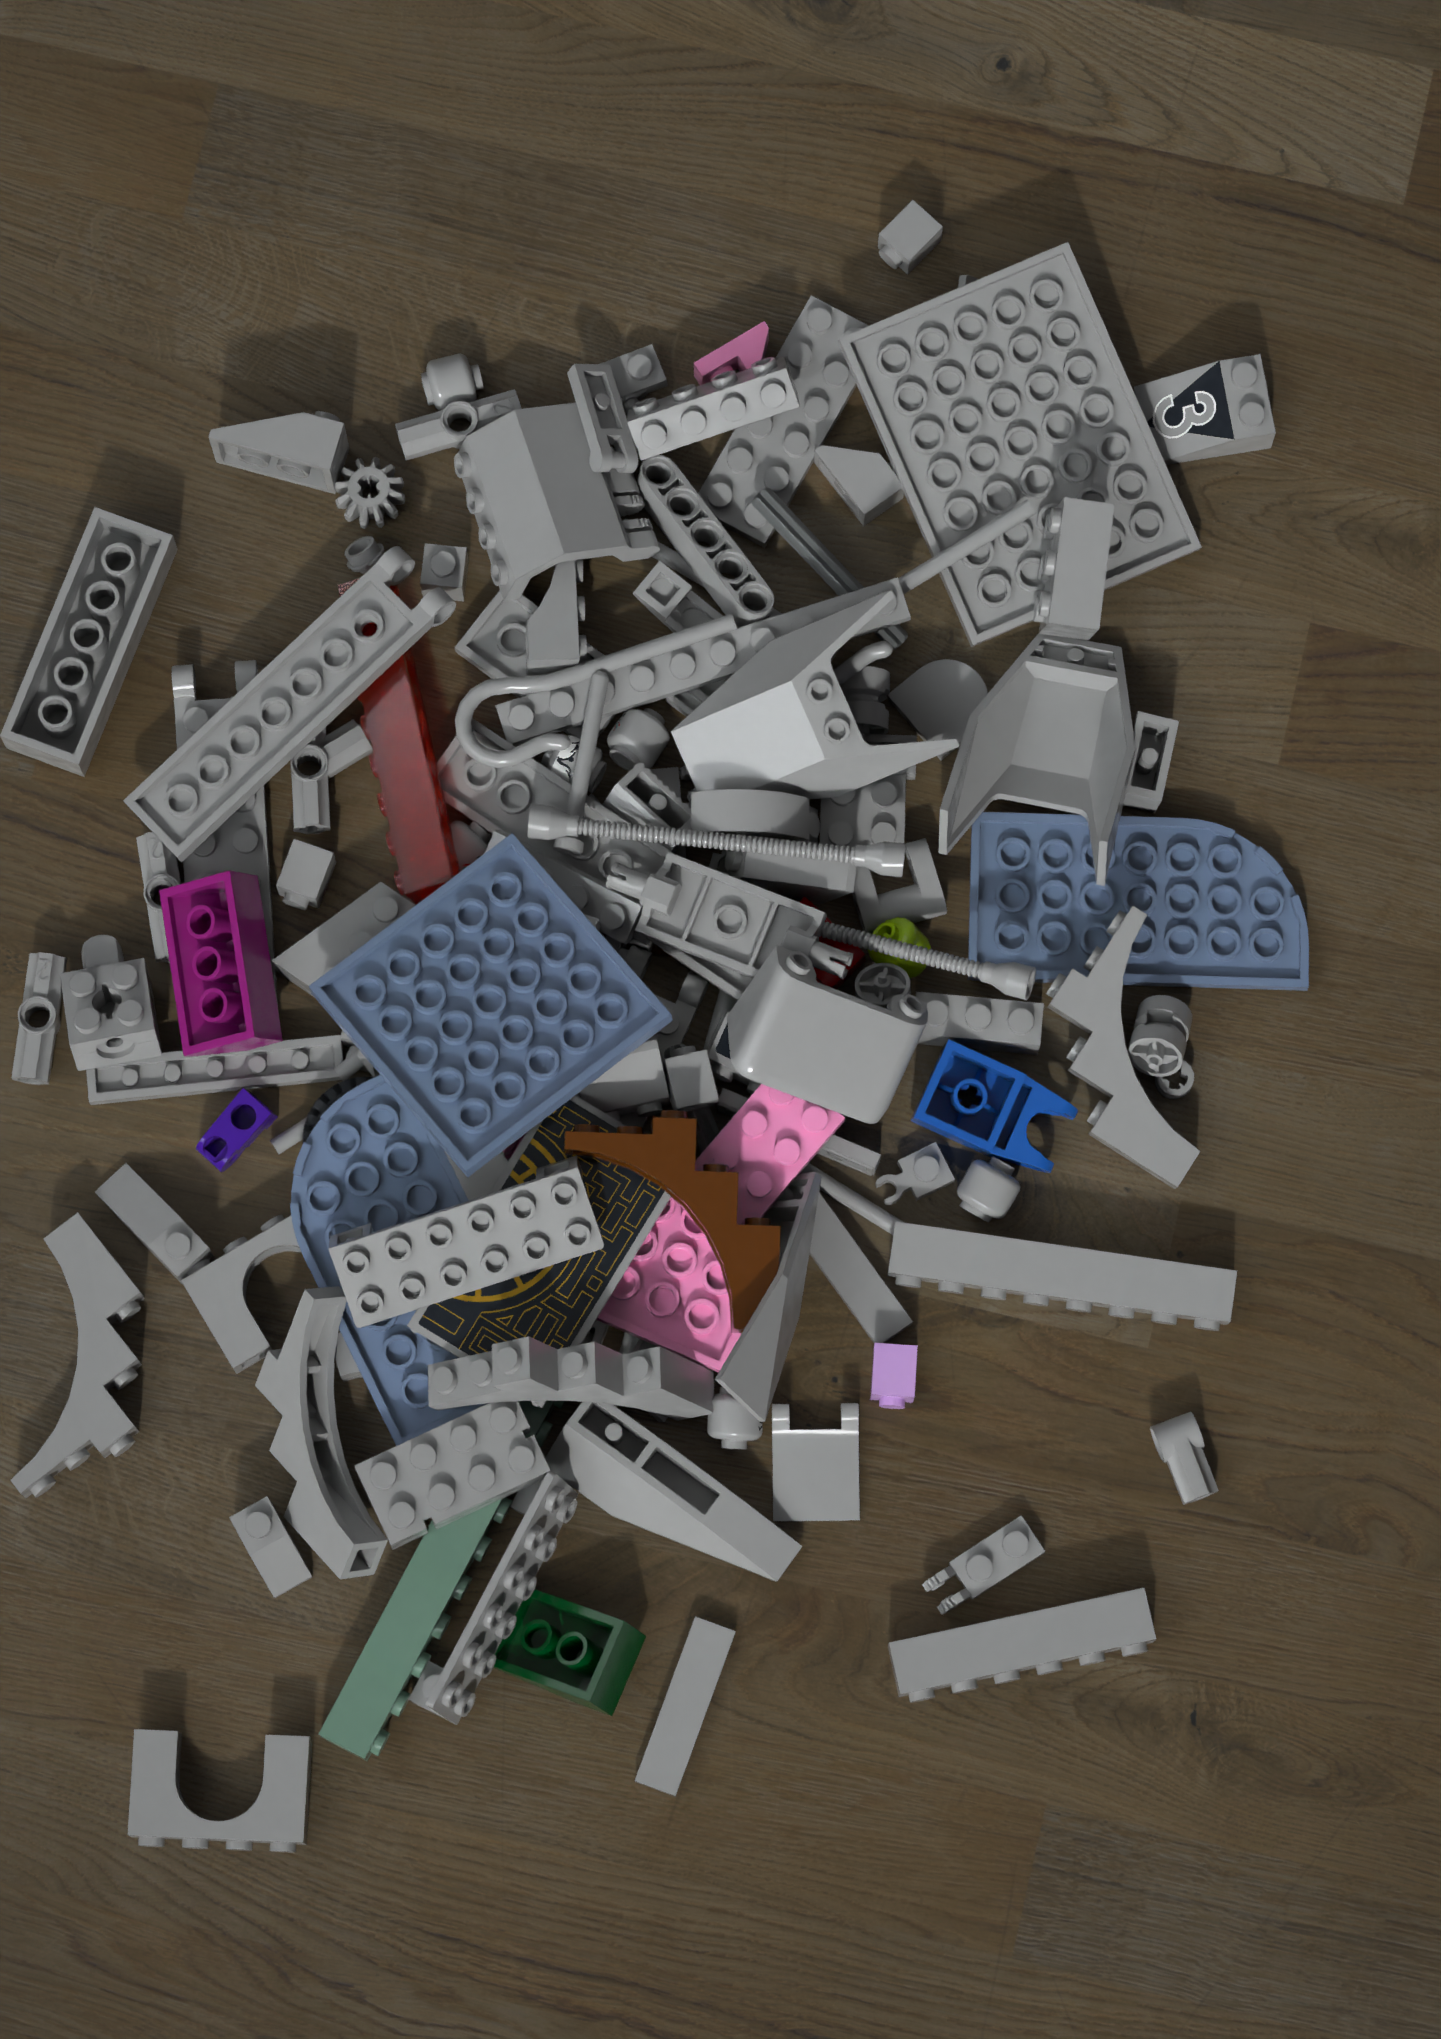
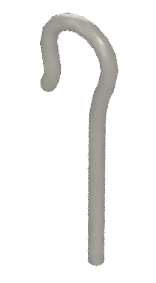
[833,500,1036,685]
[455,613,737,768]

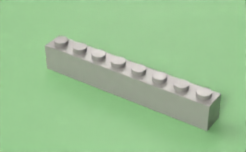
[887,1221,1237,1331]

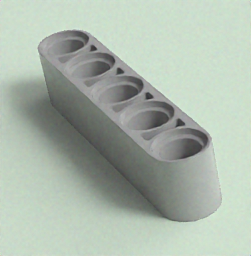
[637,455,774,628]

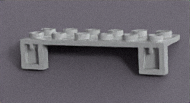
[328,1155,604,1328]
[408,1471,579,1725]

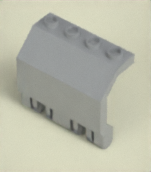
[454,403,660,601]

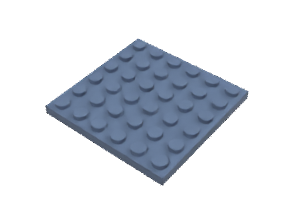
[309,833,673,1178]

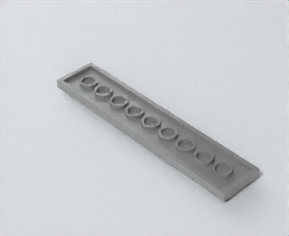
[422,718,753,1001]

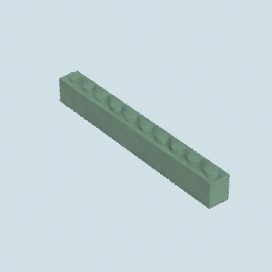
[318,1400,567,1762]

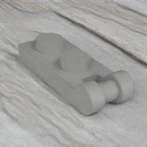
[567,364,638,473]

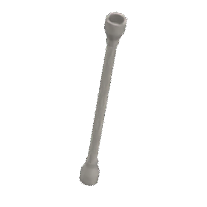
[528,804,906,877]
[818,922,1036,1000]

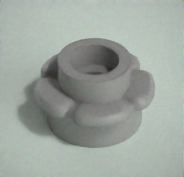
[344,536,384,574]

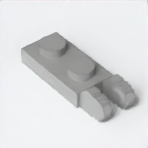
[922,1515,1045,1615]

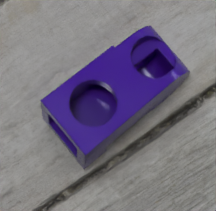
[196,1088,278,1172]

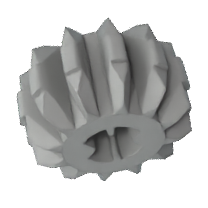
[334,457,405,529]

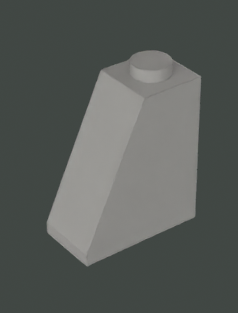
[725,836,857,905]

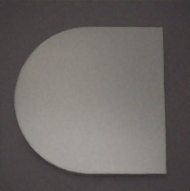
[887,659,988,761]

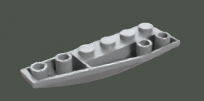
[545,1402,802,1582]

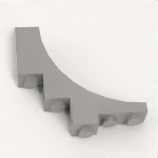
[1046,906,1200,1189]
[10,1212,145,1498]
[255,1286,388,1579]
[428,1336,714,1421]

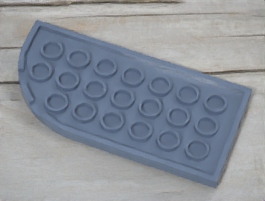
[967,812,1309,991]
[290,1075,488,1446]

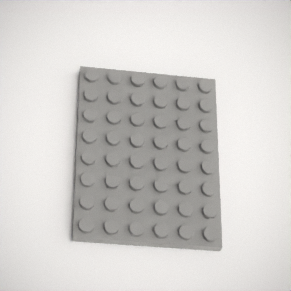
[838,242,1202,647]

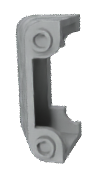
[727,945,928,1124]

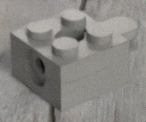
[60,935,162,1071]

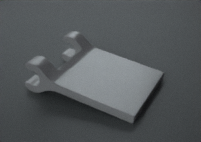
[772,1403,860,1521]

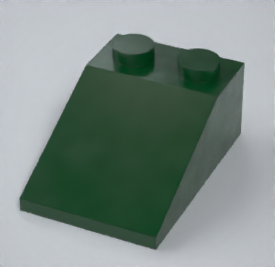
[493,1589,646,1716]

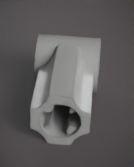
[1150,1412,1219,1505]

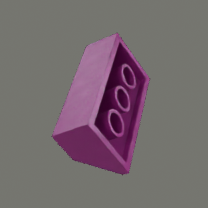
[159,870,283,1057]

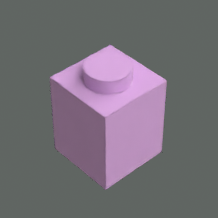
[870,1343,918,1409]

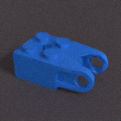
[910,1039,1078,1173]

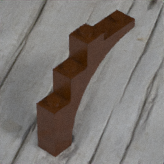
[564,1110,781,1333]

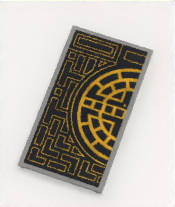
[407,1095,671,1408]

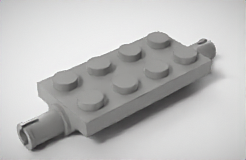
[606,852,853,979]

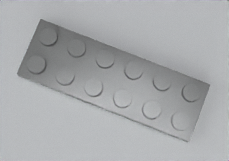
[698,296,869,548]

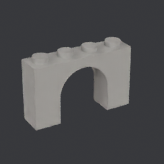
[181,1215,302,1374]
[128,1729,313,1853]

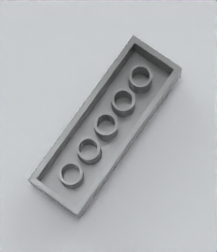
[0,507,178,777]

